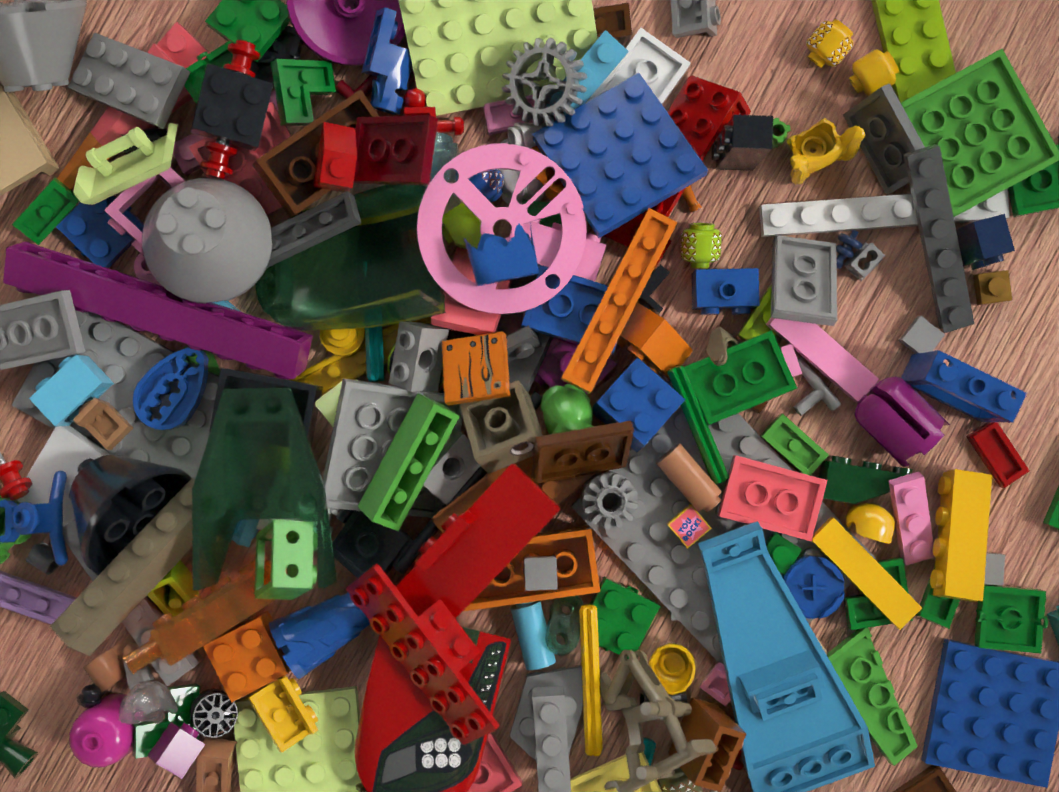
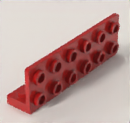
[604,75,751,267]

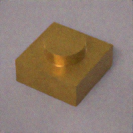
[973,270,1013,306]

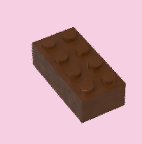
[252,90,379,218]

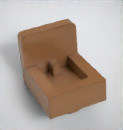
[73,398,133,450]

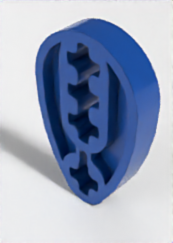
[133,347,209,430]

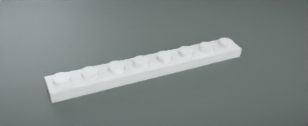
[759,189,1010,237]

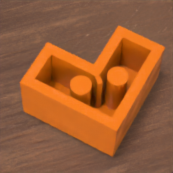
[616,302,693,379]

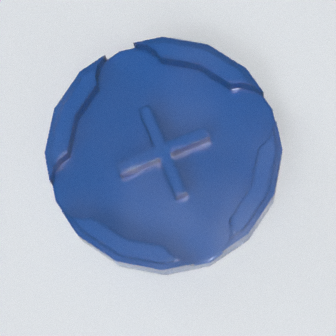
[782,555,845,619]

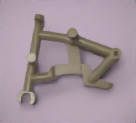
[600,650,716,792]

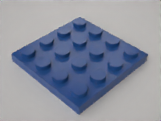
[532,73,708,238]
[921,639,1059,788]

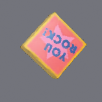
[666,504,712,549]

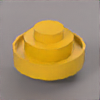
[319,310,365,357]

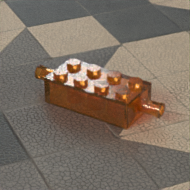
[122,559,287,675]

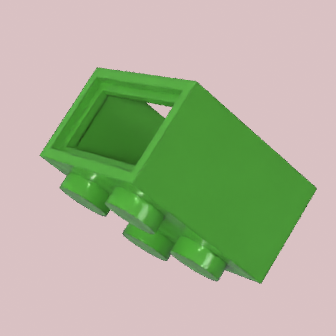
[254,519,318,600]

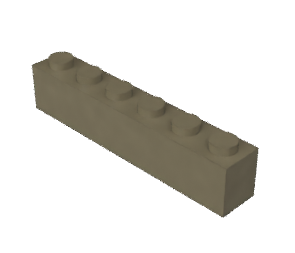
[50,478,229,656]

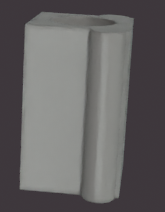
[844,242,885,281]

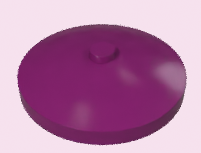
[286,0,405,66]

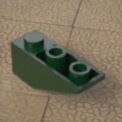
[819,456,913,504]

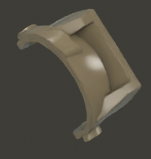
[706,327,740,366]

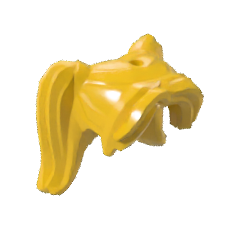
[786,118,865,185]

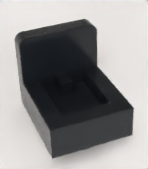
[637,264,670,314]

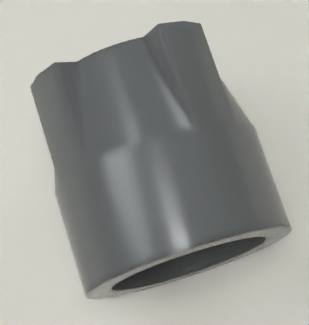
[25,542,59,575]

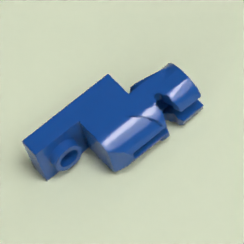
[362,7,412,115]

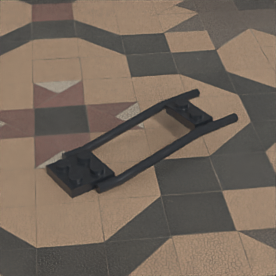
[326,387,542,578]

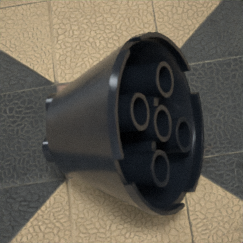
[69,454,192,575]

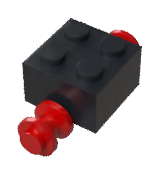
[190,40,273,180]

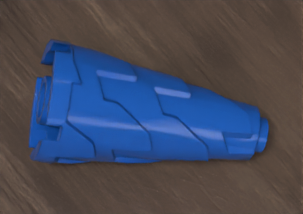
[269,593,370,679]

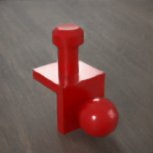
[404,88,464,146]

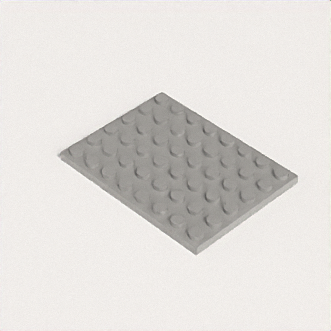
[571,405,876,665]

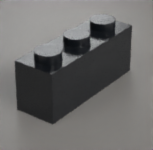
[711,115,773,171]

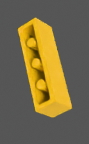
[930,469,992,601]

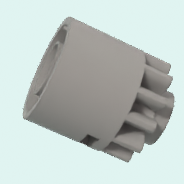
[581,471,639,530]

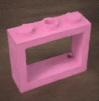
[104,168,185,256]

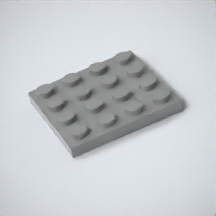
[318,379,463,518]

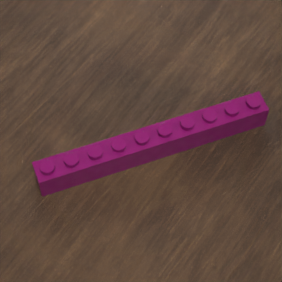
[3,241,313,379]

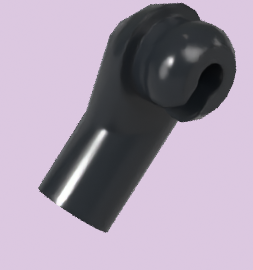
[77,683,107,708]

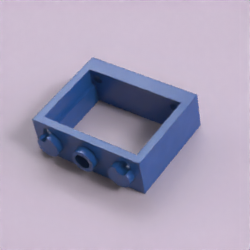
[901,350,1027,422]

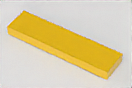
[812,517,922,630]

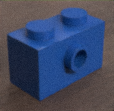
[691,268,760,315]

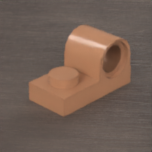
[83,635,148,693]
[196,737,237,792]

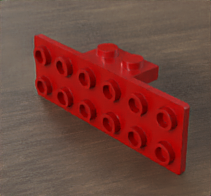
[396,463,560,619]
[346,564,499,745]

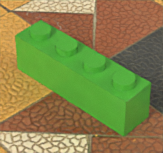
[357,393,460,532]

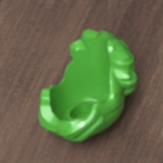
[541,384,594,434]

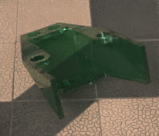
[192,388,337,590]

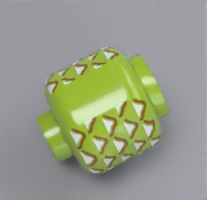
[680,223,722,269]

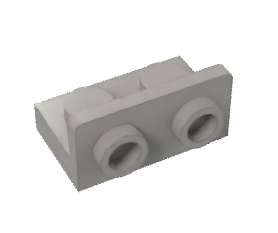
[671,0,721,38]

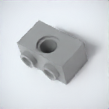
[389,321,449,392]
[423,428,480,505]

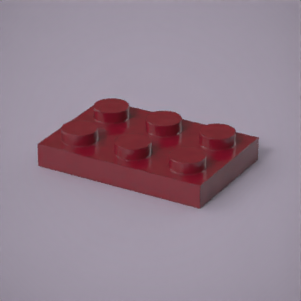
[353,115,438,185]

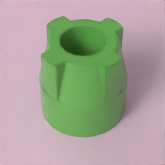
[772,118,791,148]

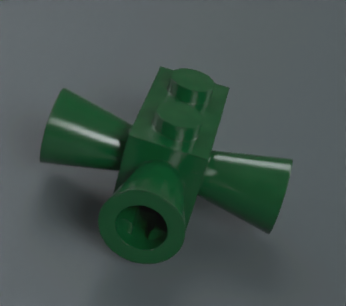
[0,691,38,779]

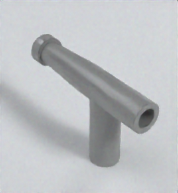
[793,356,841,416]

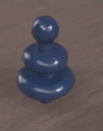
[836,230,863,269]

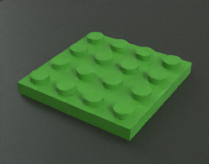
[901,49,1059,217]

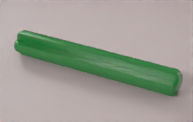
[667,365,729,484]

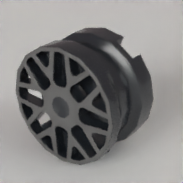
[190,688,238,738]

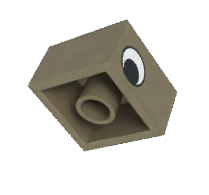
[459,380,543,474]

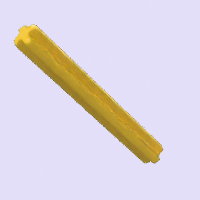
[579,605,603,756]

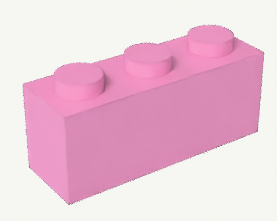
[509,215,606,282]

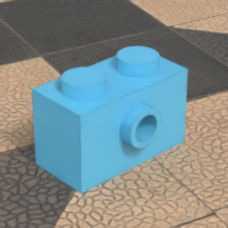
[29,354,114,427]

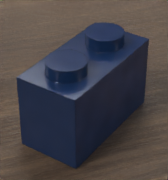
[956,214,1015,270]

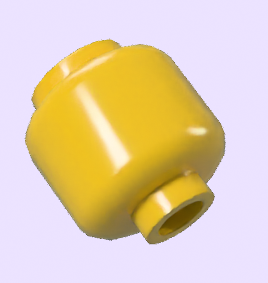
[849,49,899,96]

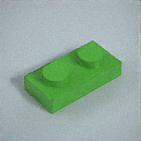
[760,413,829,476]

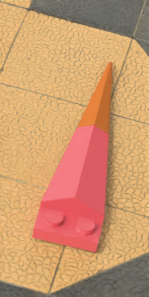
[57,22,210,190]

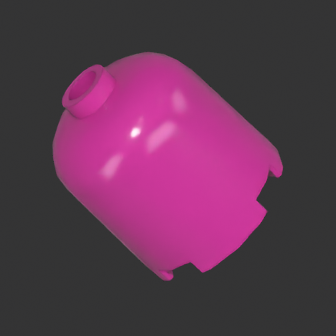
[69,694,148,768]

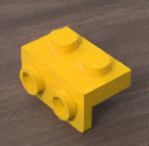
[247,675,318,753]

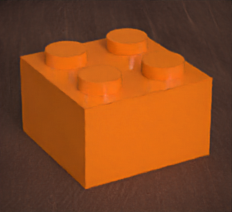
[203,611,291,703]

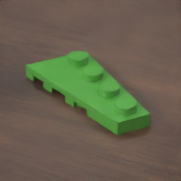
[827,628,918,766]

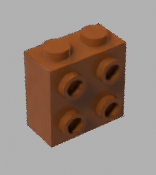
[668,697,746,792]

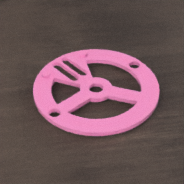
[417,143,587,314]

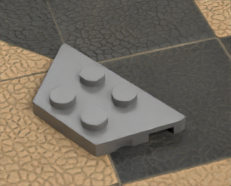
[509,666,583,762]

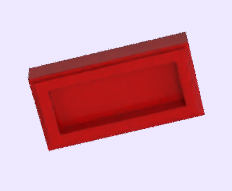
[966,422,1030,488]

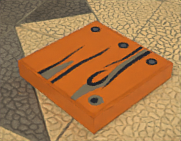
[442,331,510,406]

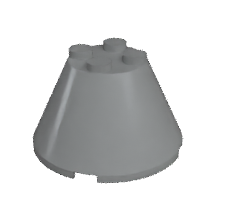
[0,0,87,92]
[142,178,273,304]

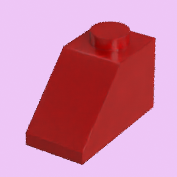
[314,122,357,193]

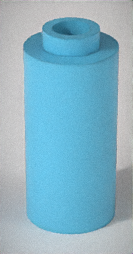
[510,601,556,670]

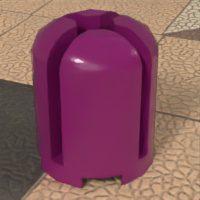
[854,376,950,467]

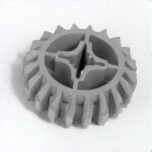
[502,38,587,127]

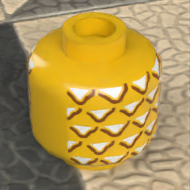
[806,19,853,68]

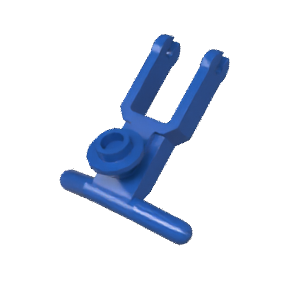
[0,471,68,565]

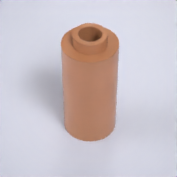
[656,443,722,512]

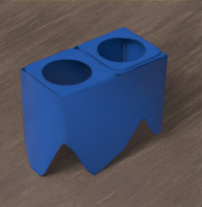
[463,223,539,287]

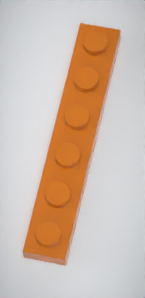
[561,208,678,394]

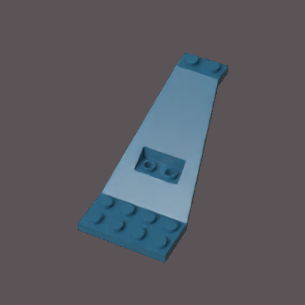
[698,521,875,792]

